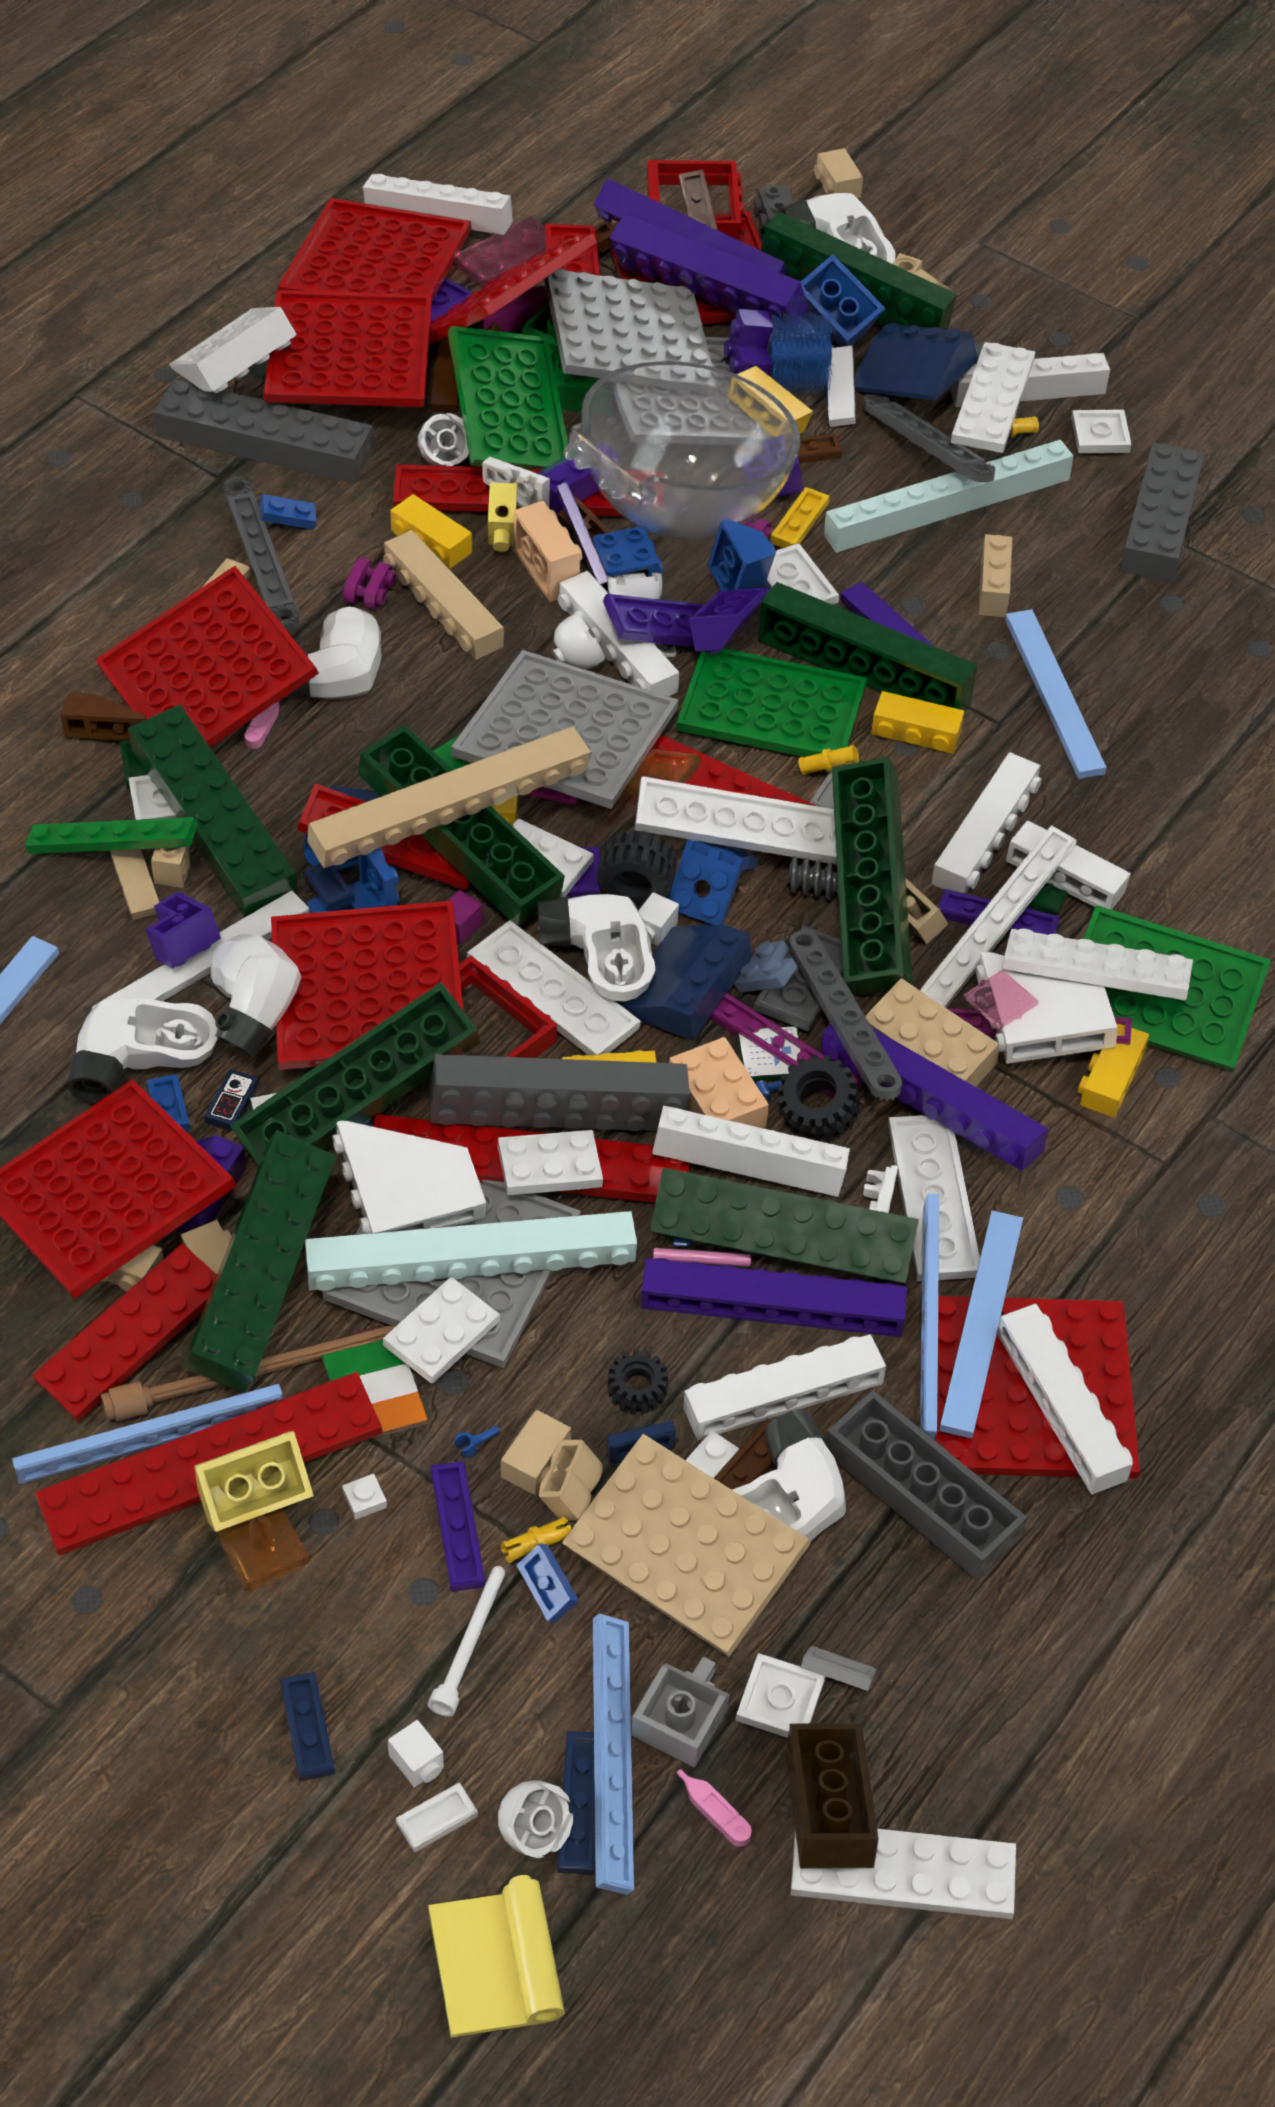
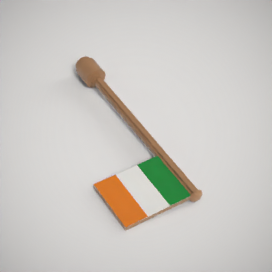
[101,1323,428,1441]

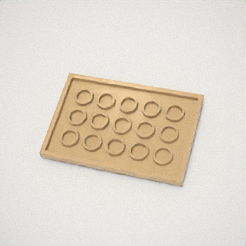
[562,1434,811,1657]

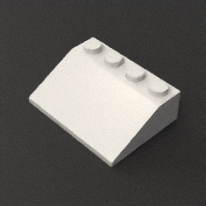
[170,307,297,393]

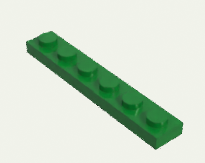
[24,817,198,854]

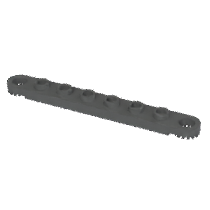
[862,394,995,482]
[224,477,299,631]
[789,930,902,1101]

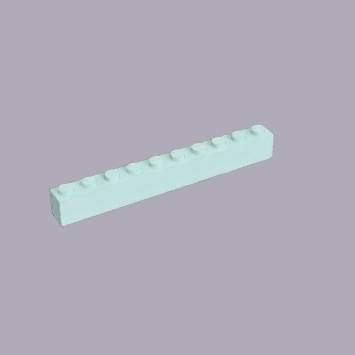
[824,440,1074,553]
[305,1211,637,1291]

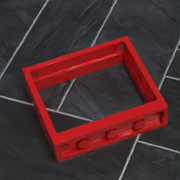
[647,160,745,241]
[459,955,557,1058]

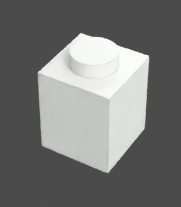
[638,892,679,946]
[388,1719,444,1788]

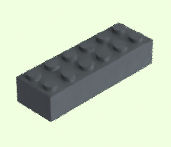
[1120,442,1205,582]
[826,1390,1028,1581]

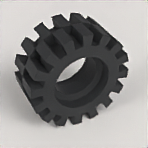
[607,1350,668,1415]

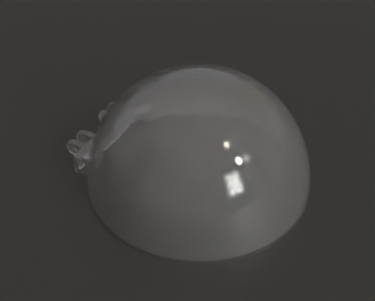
[563,361,800,540]

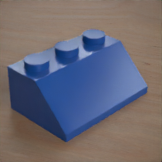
[801,254,885,347]
[707,518,776,591]

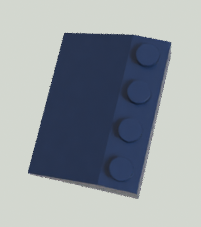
[854,323,978,400]
[617,924,752,1040]

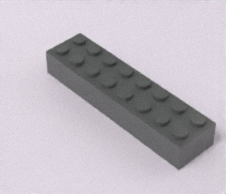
[154,379,374,484]
[428,1054,690,1131]

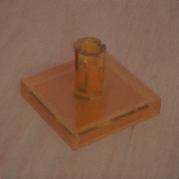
[624,749,702,795]
[216,1508,309,1592]

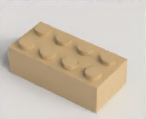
[865,978,999,1087]

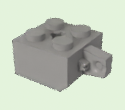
[631,1657,730,1768]

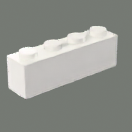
[1006,820,1131,910]

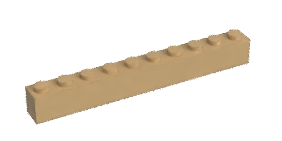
[307,726,591,868]

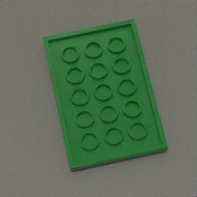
[447,326,570,470]
[676,648,867,757]
[1084,905,1271,1072]

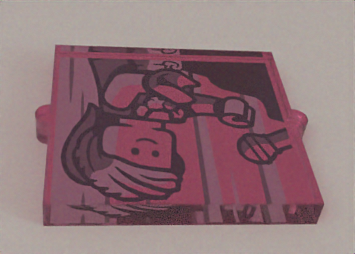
[964,970,1038,1030]

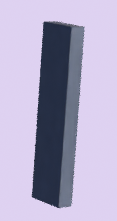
[557,1731,595,1875]

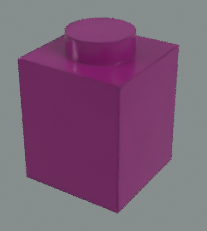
[448,890,483,945]

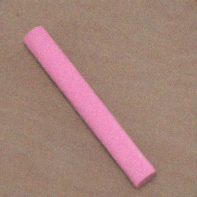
[653,1248,751,1267]

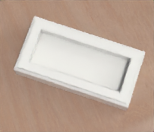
[396,1782,478,1853]

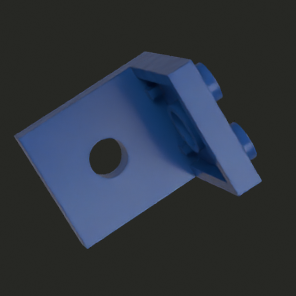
[668,839,759,925]
[306,848,400,913]

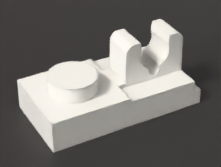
[863,1165,898,1213]

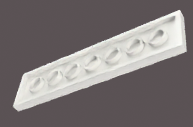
[634,776,837,864]

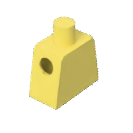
[488,482,517,552]

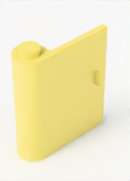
[428,1875,565,2038]

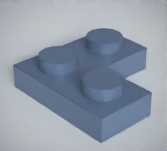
[734,940,798,992]

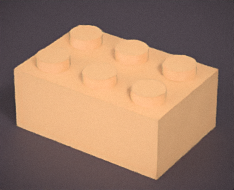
[514,501,582,602]
[669,1037,769,1128]

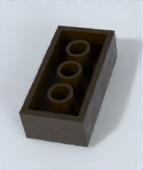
[786,1723,879,1869]

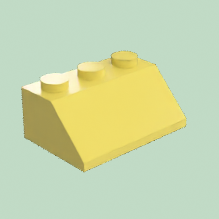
[194,1431,314,1532]

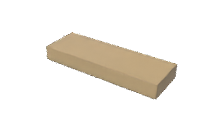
[110,849,159,920]

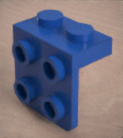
[593,526,663,577]

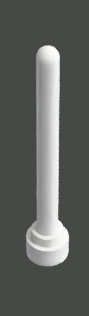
[428,1566,505,1717]

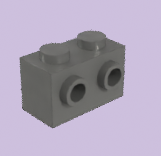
[754,185,793,230]

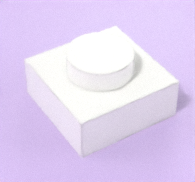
[342,1474,387,1520]

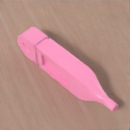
[244,701,279,749]
[677,1769,752,1847]

